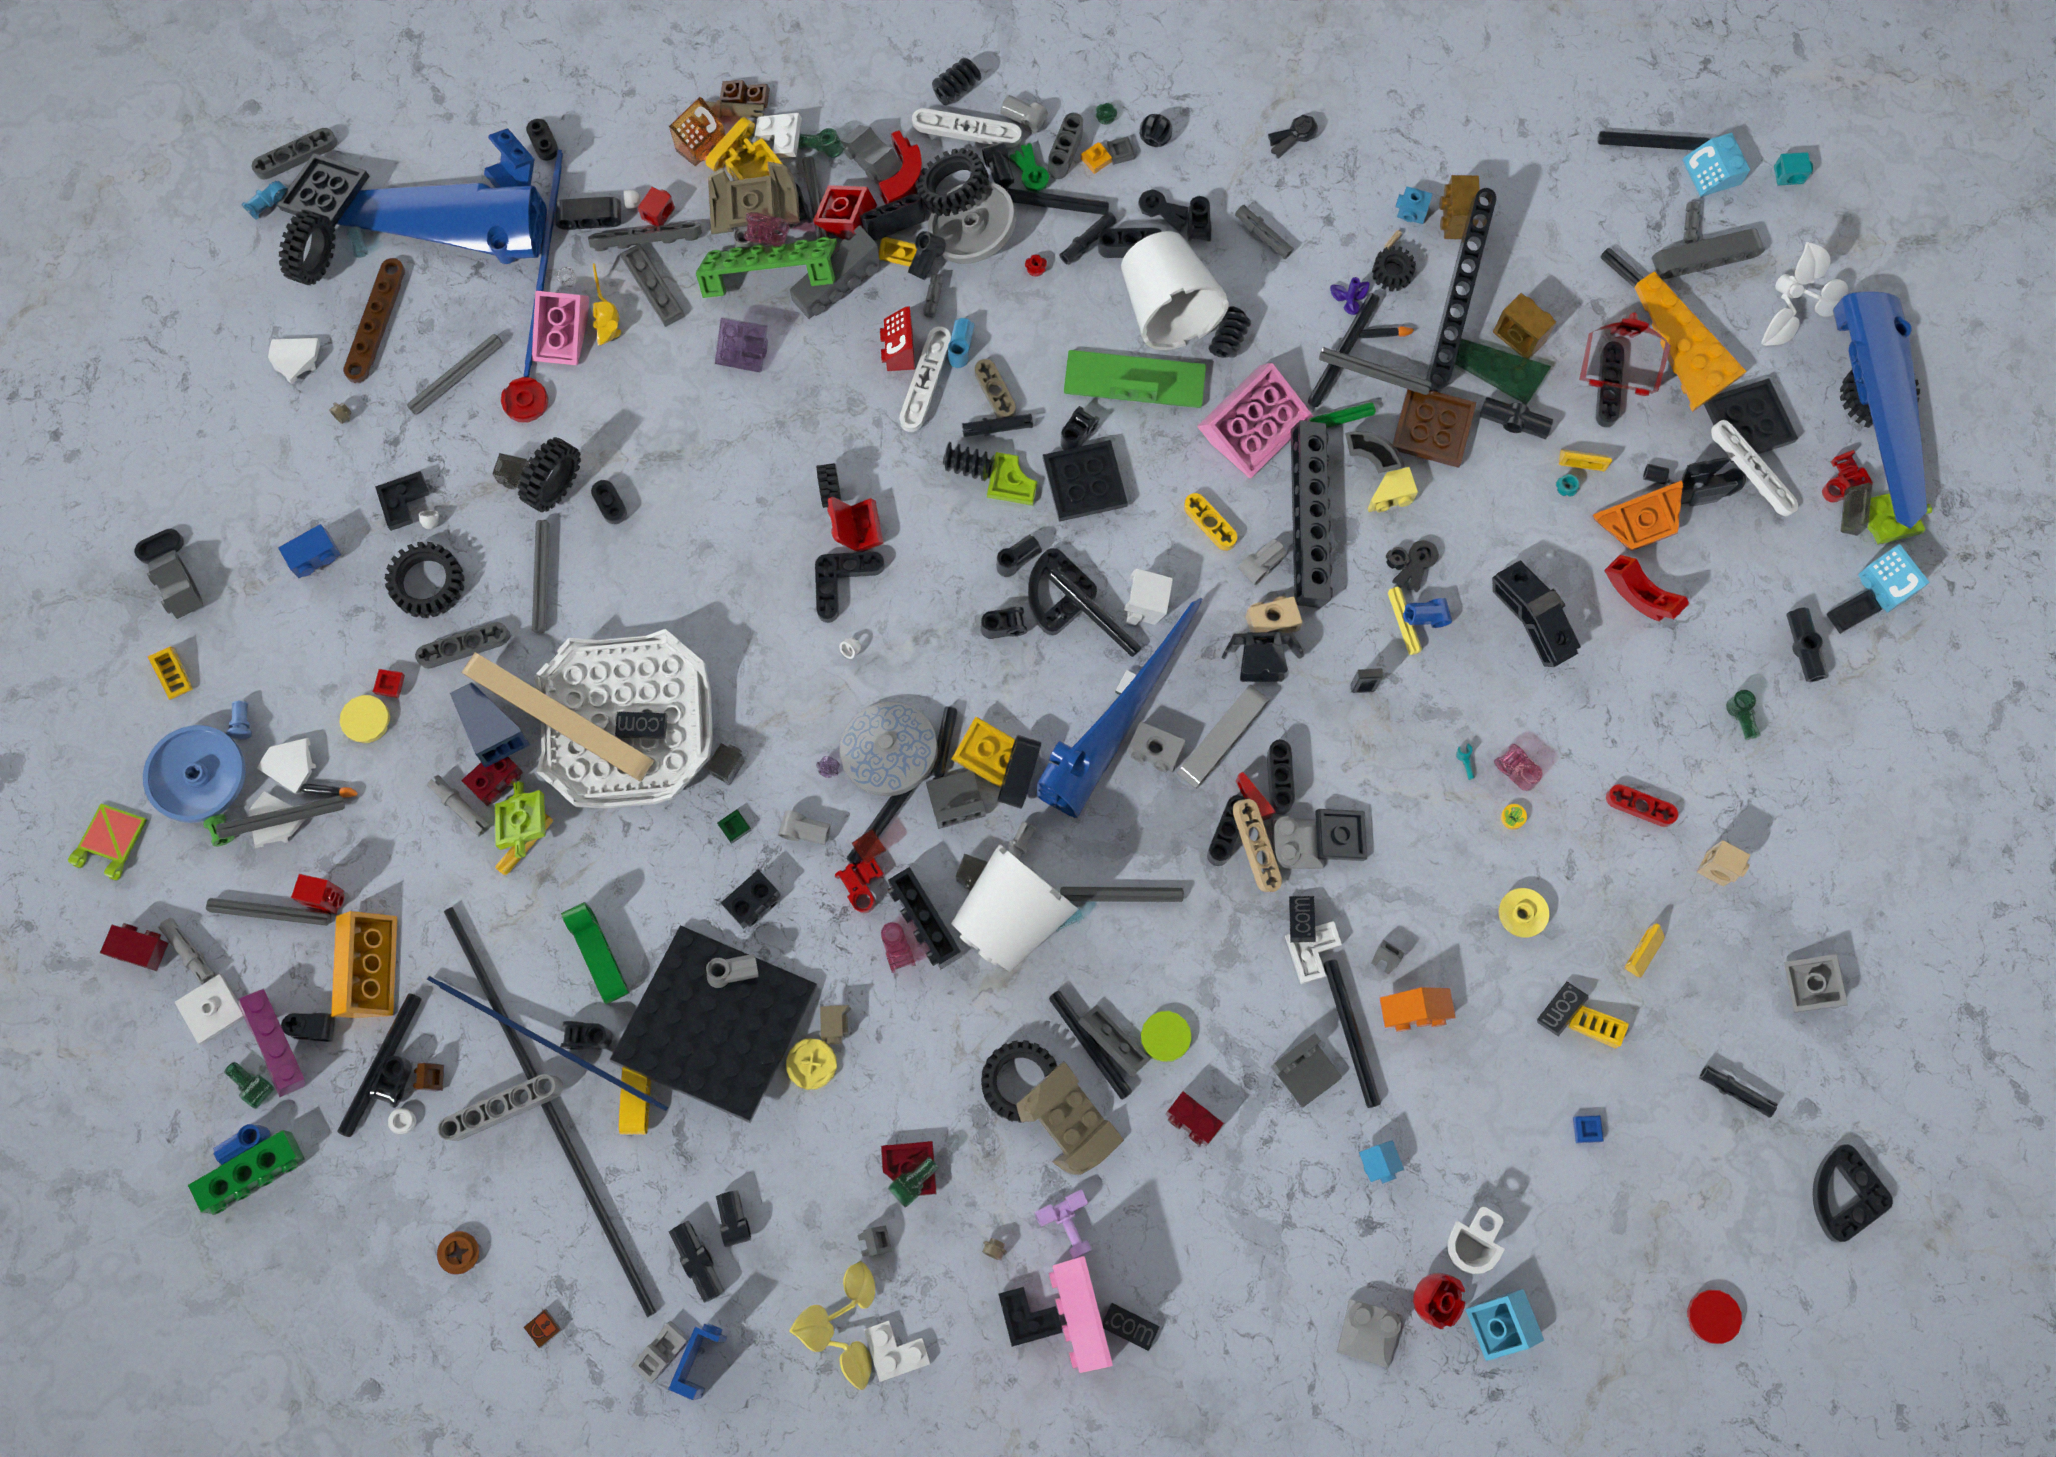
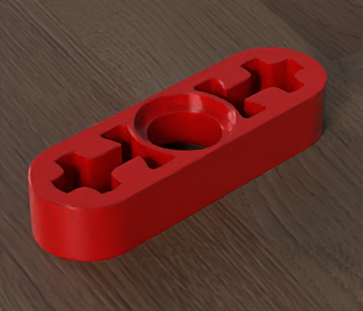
[1606,784,1678,827]

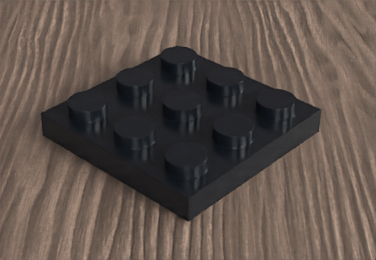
[277,153,370,227]
[1704,378,1798,463]
[1042,440,1128,522]

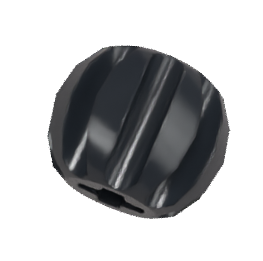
[1139,114,1173,147]

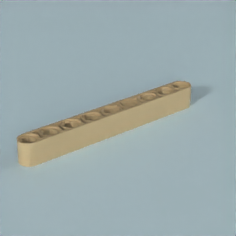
[461,652,654,782]

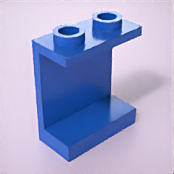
[484,128,535,187]
[668,1323,727,1400]

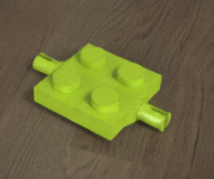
[1851,493,1932,545]
[495,781,546,858]

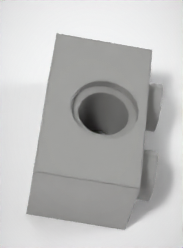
[1128,721,1185,772]

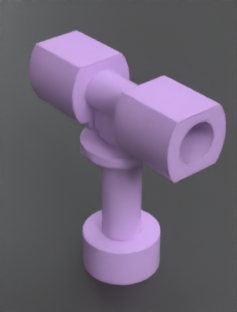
[1034,1189,1092,1259]

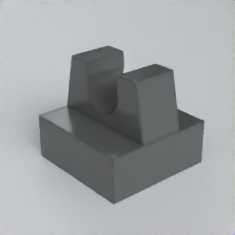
[1371,939,1405,974]
[858,1225,892,1257]

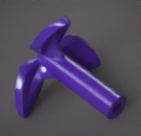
[1330,277,1370,315]

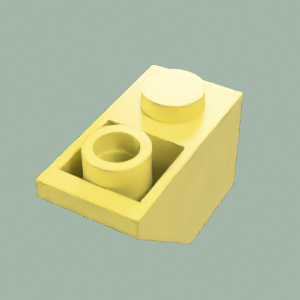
[1368,467,1418,513]

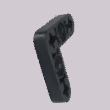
[815,551,885,623]

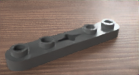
[588,222,702,251]

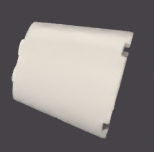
[1121,231,1229,350]
[951,844,1078,972]

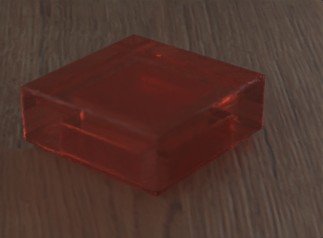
[852,830,886,865]

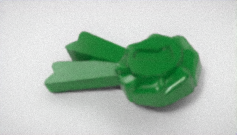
[1009,143,1049,192]

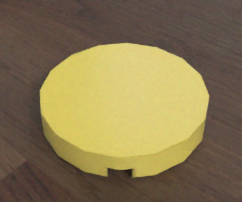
[339,695,391,743]
[786,1038,837,1090]

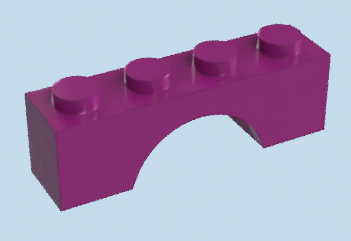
[238,988,305,1097]

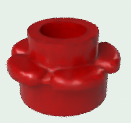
[1025,254,1047,277]

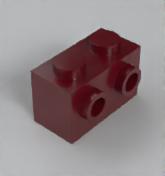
[461,757,523,806]
[100,923,169,971]
[1165,1091,1224,1146]

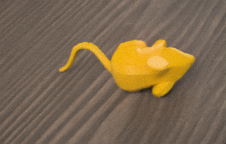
[593,263,621,346]

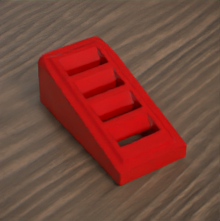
[1236,772,1275,821]

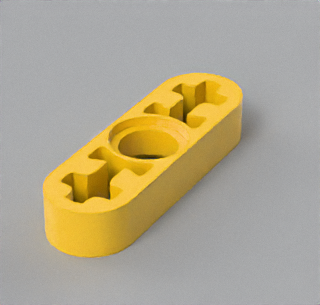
[705,117,755,172]
[1184,493,1237,551]

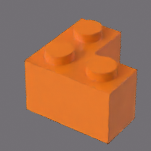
[1380,987,1456,1032]

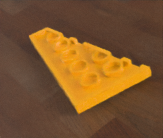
[1634,271,1747,412]

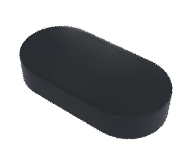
[134,529,184,564]

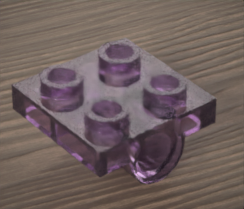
[715,317,768,373]

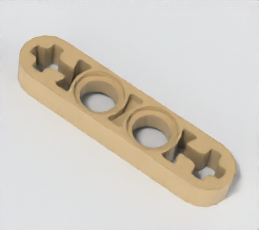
[1233,799,1282,892]

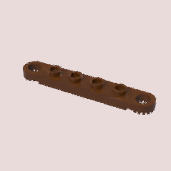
[343,258,405,383]

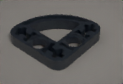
[1028,548,1097,635]
[1812,1144,1893,1242]

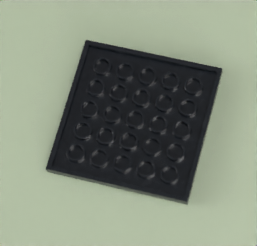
[610,925,817,1123]

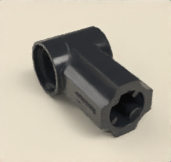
[982,142,1014,188]
[908,231,946,280]
[996,534,1042,577]
[716,1190,751,1247]

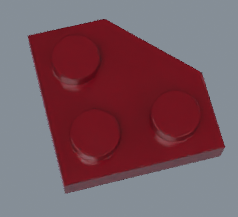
[881,1141,937,1197]

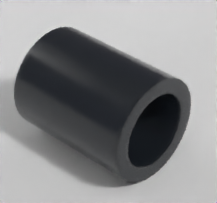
[1643,464,1669,484]

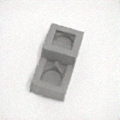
[631,1321,690,1384]

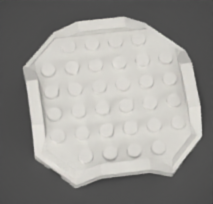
[534,629,713,808]

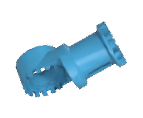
[241,181,288,220]

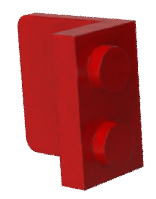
[827,497,883,552]

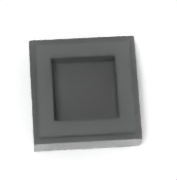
[1107,136,1135,165]

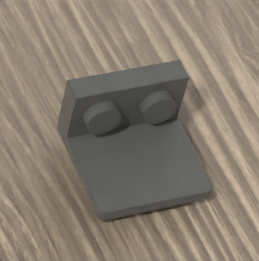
[926,770,986,829]
[1271,1033,1342,1108]

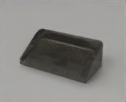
[1840,483,1872,536]

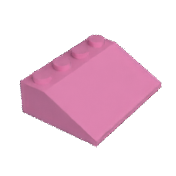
[1197,363,1314,478]
[1049,1256,1113,1373]

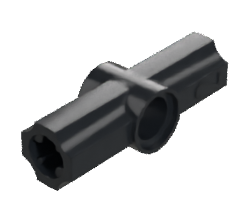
[1479,397,1553,439]
[1786,607,1829,682]
[669,1221,725,1303]

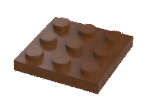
[1392,389,1477,468]

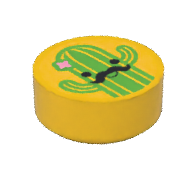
[1501,804,1527,830]

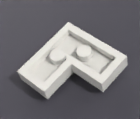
[755,113,802,159]
[1285,921,1342,984]
[864,1321,931,1382]

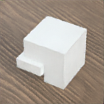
[1124,569,1173,626]

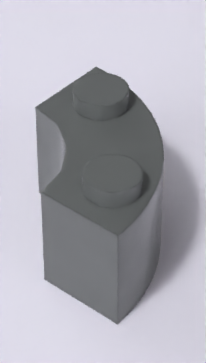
[841,125,902,182]
[1345,431,1405,474]
[147,550,203,619]

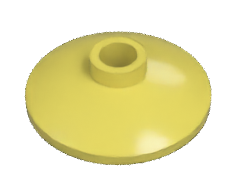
[1499,888,1549,938]

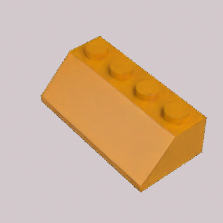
[331,911,397,1018]

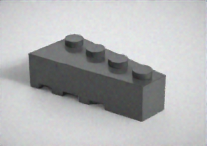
[790,225,880,319]

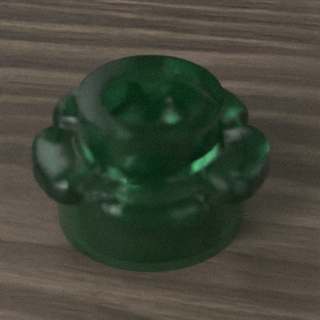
[1096,103,1117,125]

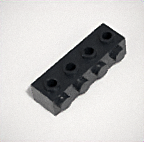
[887,867,962,970]

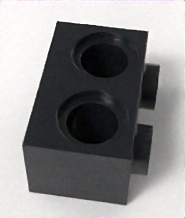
[721,869,781,929]

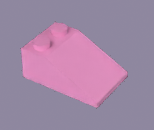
[532,291,589,365]

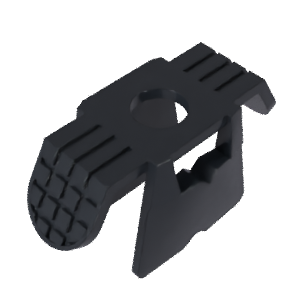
[1666,457,1746,506]
[1222,632,1304,682]

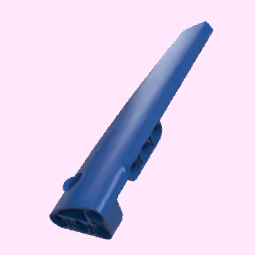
[337,183,547,264]
[1833,292,1927,529]
[1037,598,1203,818]

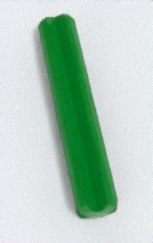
[1309,402,1376,428]

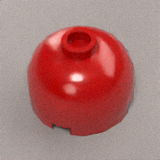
[1413,1273,1465,1329]

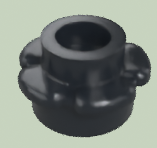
[1386,547,1409,570]

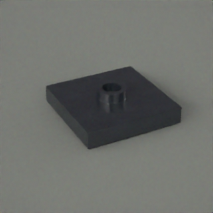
[1315,809,1367,861]

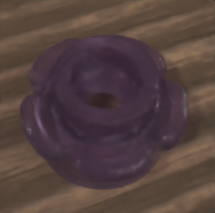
[816,756,840,778]

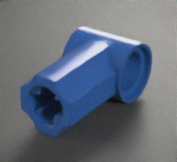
[1403,598,1452,628]
[213,1124,271,1165]

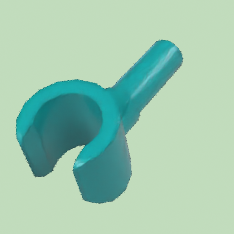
[1456,744,1474,780]

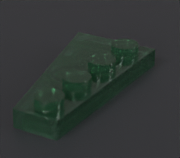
[1447,338,1551,405]

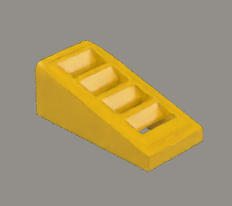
[147,646,193,700]
[1568,1006,1629,1049]

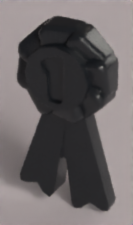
[1268,115,1318,159]
[1138,189,1189,232]
[1392,540,1439,592]

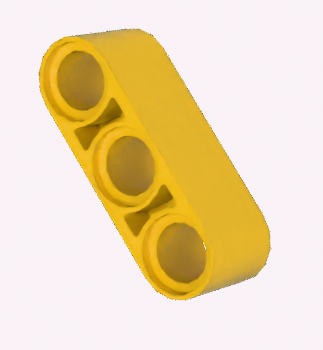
[619,1067,651,1135]

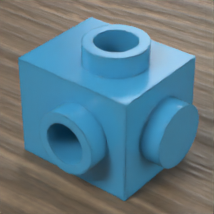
[1395,186,1433,224]
[1359,1140,1404,1184]

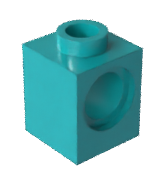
[1774,152,1813,186]

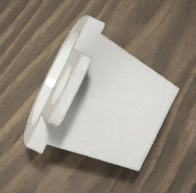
[1447,1207,1505,1274]

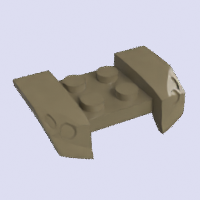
[708,162,800,235]
[1016,1061,1124,1175]

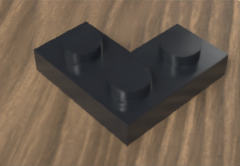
[375,471,429,531]
[998,1287,1063,1347]

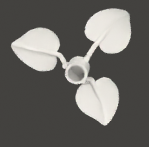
[1761,242,1848,346]

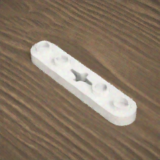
[912,108,1021,148]
[899,327,951,432]
[1711,420,1798,516]

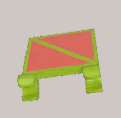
[68,804,147,881]

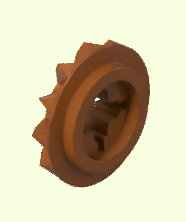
[437,1231,480,1274]

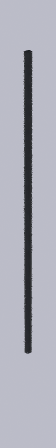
[444,907,657,1318]

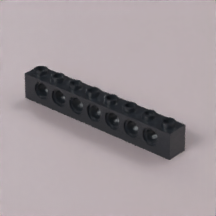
[1291,420,1333,608]

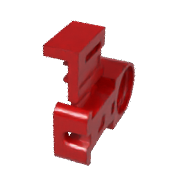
[1822,450,1873,503]
[835,856,885,913]

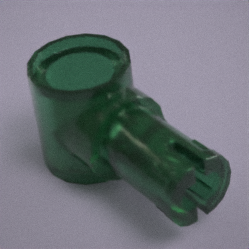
[798,128,844,158]
[1726,690,1761,740]
[224,1062,275,1109]
[887,1157,939,1208]

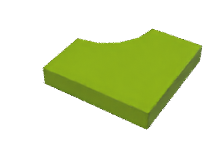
[987,452,1037,506]

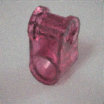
[744,212,790,246]
[1494,744,1543,791]
[881,922,916,973]

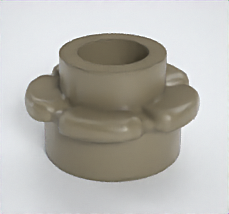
[329,402,352,424]
[982,1238,1007,1261]

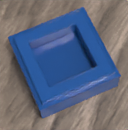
[1573,1115,1604,1143]

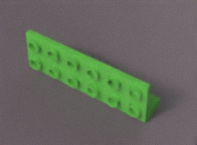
[696,237,837,298]

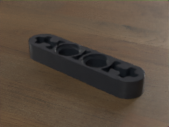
[1595,341,1624,427]

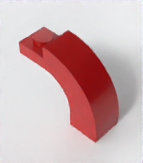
[878,130,923,204]
[1604,555,1690,622]

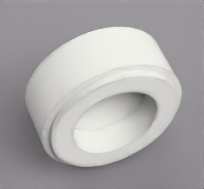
[388,1108,416,1135]

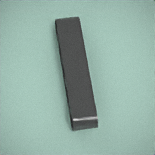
[1651,228,1765,280]

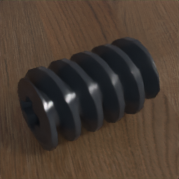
[932,57,982,106]
[1208,306,1251,358]
[943,441,994,482]

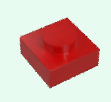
[373,669,405,698]

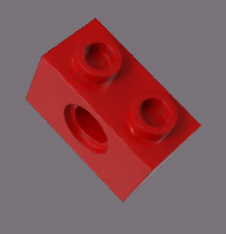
[291,874,344,914]

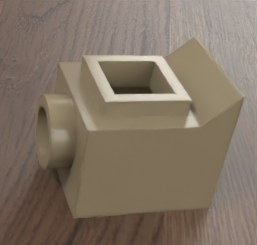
[820,1005,851,1044]

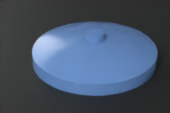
[143,725,246,823]

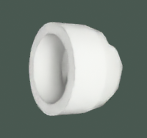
[624,190,641,209]
[419,510,439,529]
[839,637,861,659]

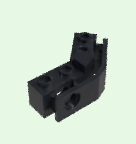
[1492,560,1581,667]

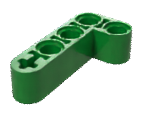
[561,902,630,1005]

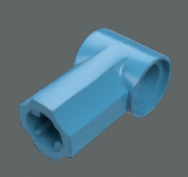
[948,318,975,368]

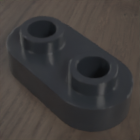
[526,119,559,161]
[591,480,627,524]

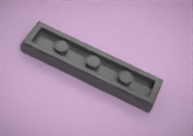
[620,244,685,327]

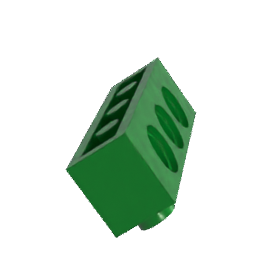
[188,1130,305,1215]

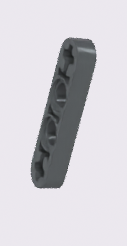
[251,128,337,180]
[415,622,510,669]

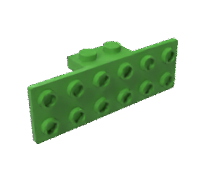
[1064,350,1206,408]

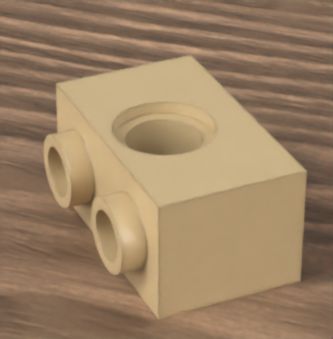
[1245,596,1303,640]
[1697,840,1750,887]

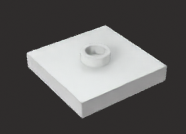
[175,974,244,1045]

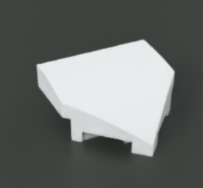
[268,338,320,384]
[257,738,316,794]
[249,791,307,848]

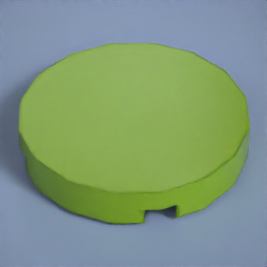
[1141,1011,1191,1062]

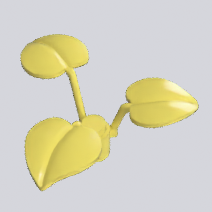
[789,1261,875,1390]

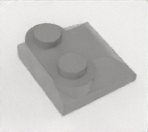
[1271,817,1324,869]
[1784,954,1848,1013]
[1337,1299,1402,1368]

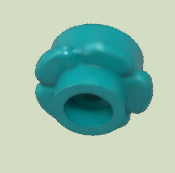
[1556,474,1579,497]

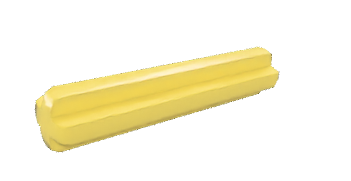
[1388,587,1422,655]

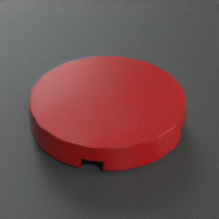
[501,377,549,423]
[1687,1290,1742,1344]

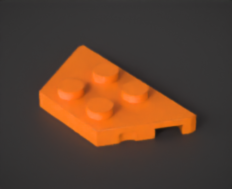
[1593,480,1683,551]

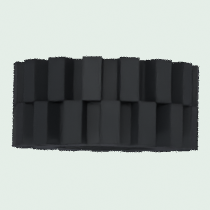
[1372,246,1416,292]
[816,463,841,508]

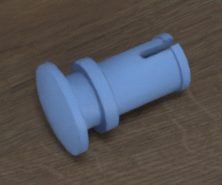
[226,700,252,740]

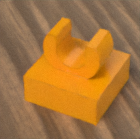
[1081,142,1112,174]

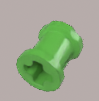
[203,814,235,847]

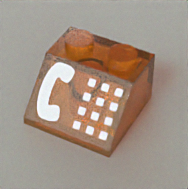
[669,97,725,167]

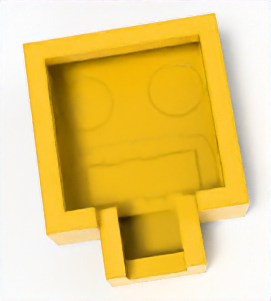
[725,138,783,181]

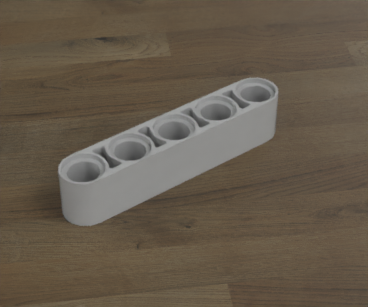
[1177,684,1270,789]
[437,1074,563,1141]

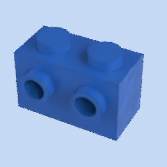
[278,524,341,578]

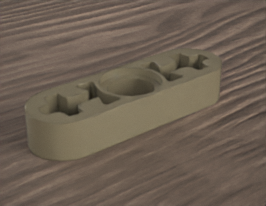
[975,359,1016,418]

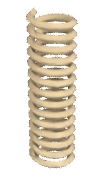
[1384,230,1402,250]

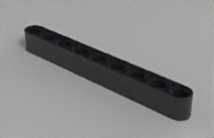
[1426,188,1497,392]

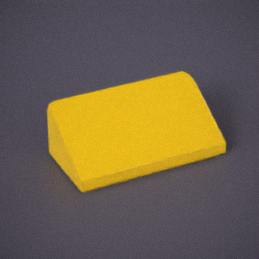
[878,237,917,267]
[1559,449,1612,471]
[1624,923,1665,978]

